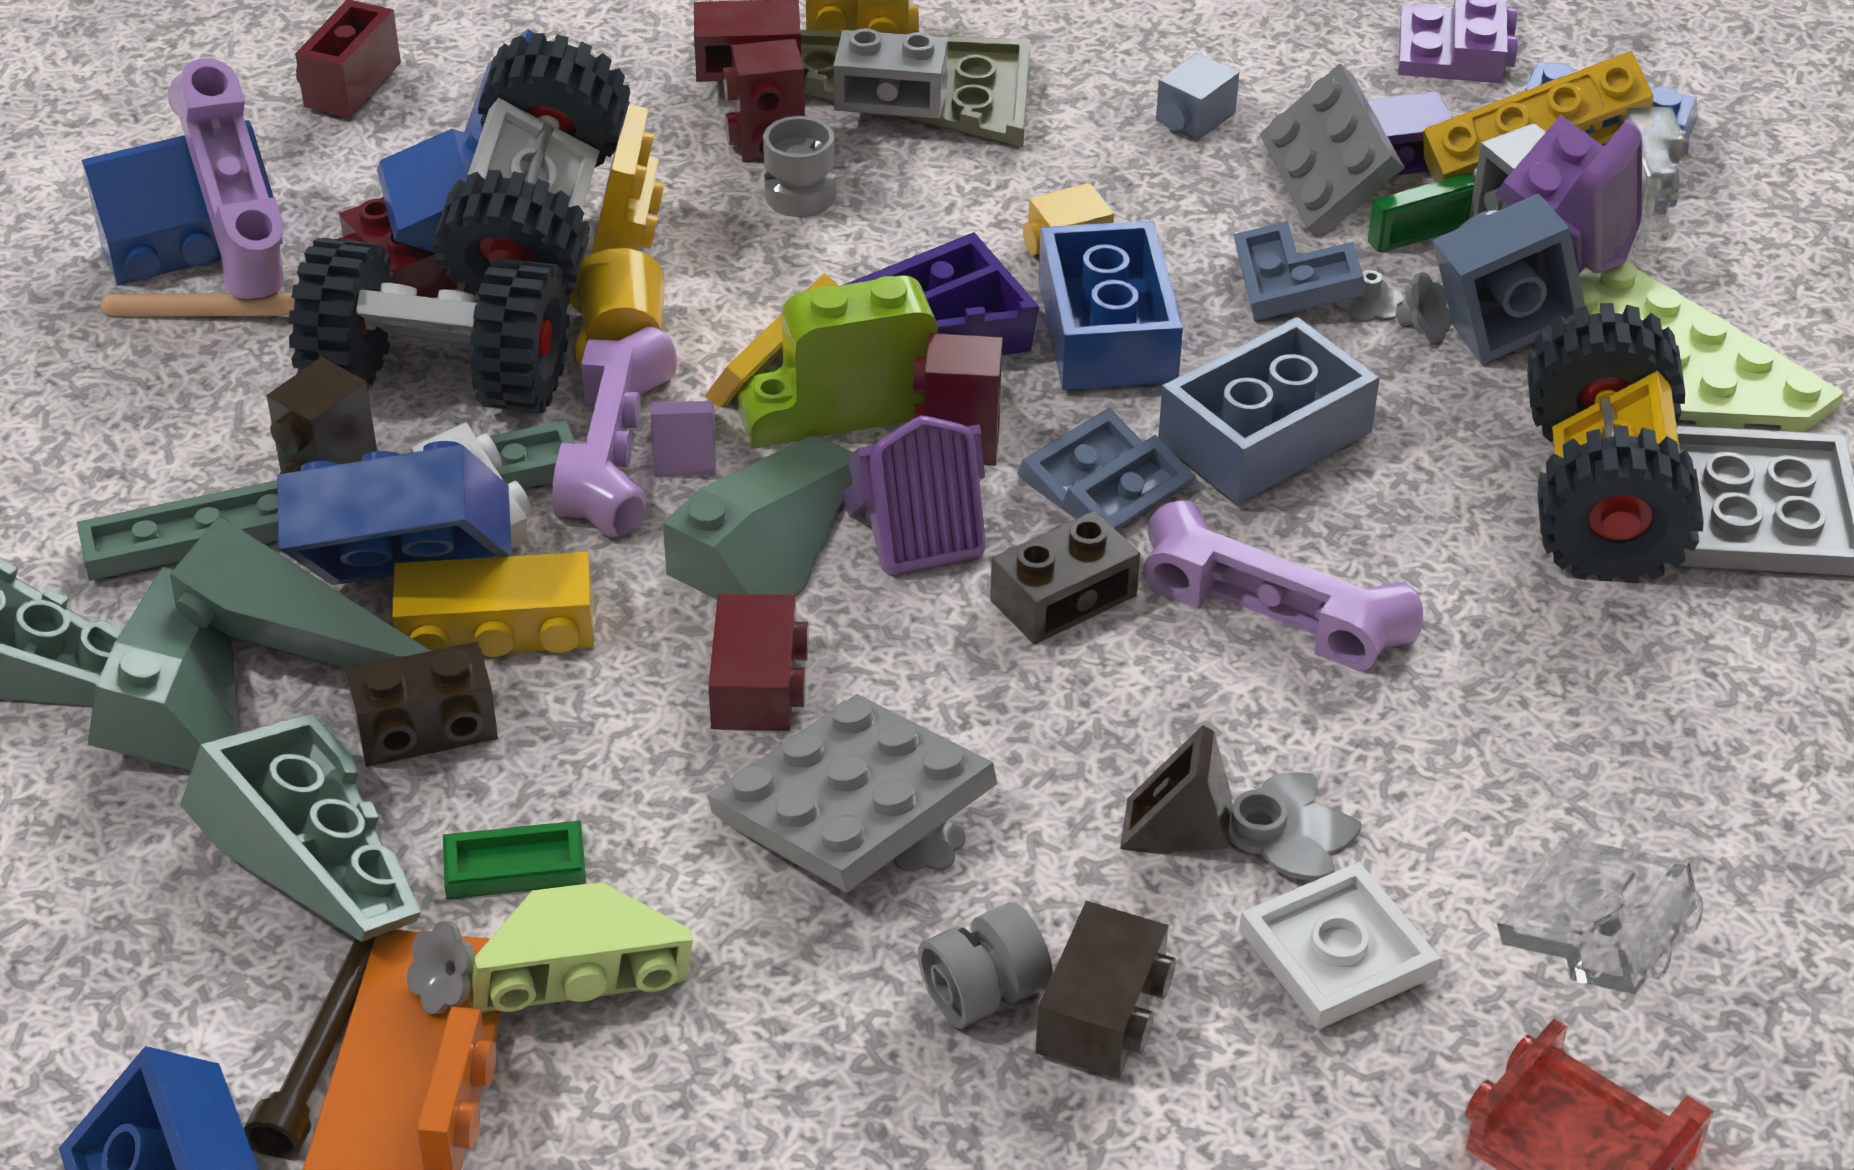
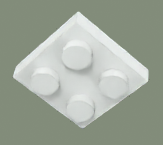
[1239,862,1441,1030]

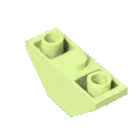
[469,882,693,1013]

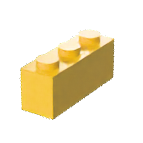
[392,551,594,657]

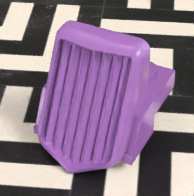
[1495,115,1643,274]
[842,416,986,575]

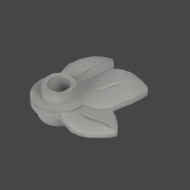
[1228,772,1362,881]

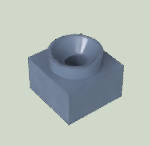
[1432,193,1585,365]

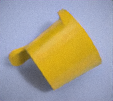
[569,248,665,367]

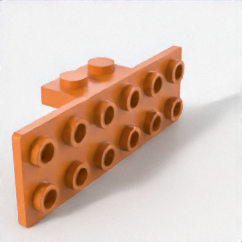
[303,930,503,1170]

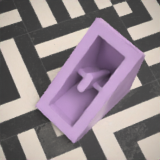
[650,401,716,477]

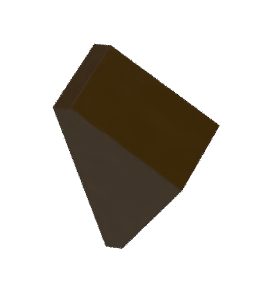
[1120,725,1233,853]

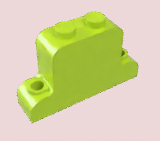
[738,276,938,448]

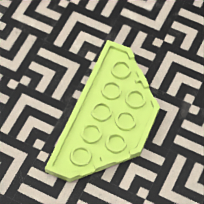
[1551,262,1844,432]

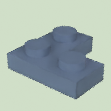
[1233,221,1367,321]

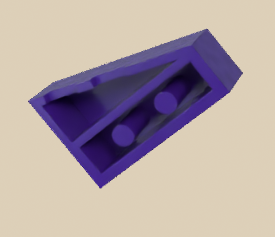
[843,232,1039,356]

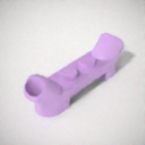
[168,58,284,299]
[553,326,677,538]
[1143,500,1423,671]

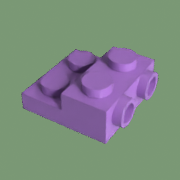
[1398,0,1518,83]

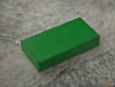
[1368,173,1475,253]
[442,820,587,899]

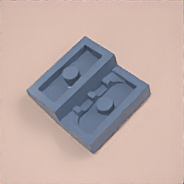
[1017,407,1196,531]

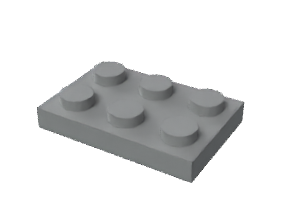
[1259,63,1405,237]

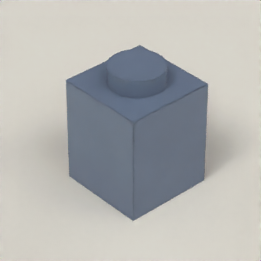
[1156,53,1239,141]

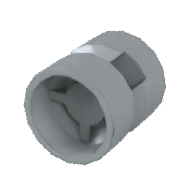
[763,116,836,217]
[918,902,1053,1029]

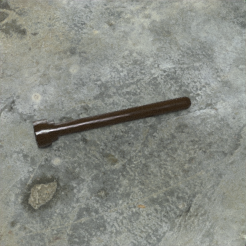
[244,937,376,1160]

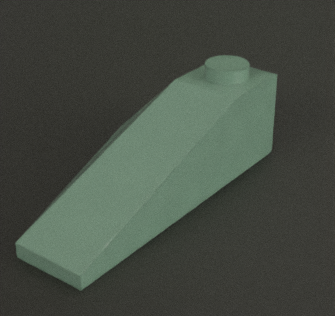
[663,434,853,600]
[170,516,431,668]
[0,558,122,706]
[88,567,240,771]
[180,713,421,942]

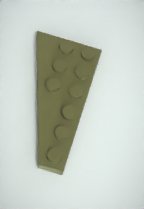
[801,30,1030,147]

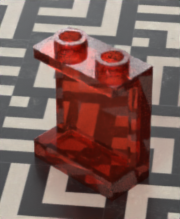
[1465,1018,1713,1170]

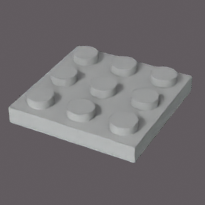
[1676,426,1854,576]
[707,694,997,893]

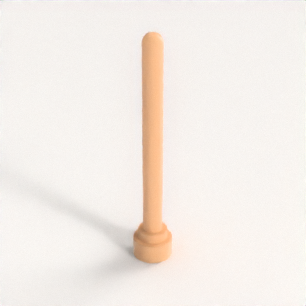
[101,293,295,317]

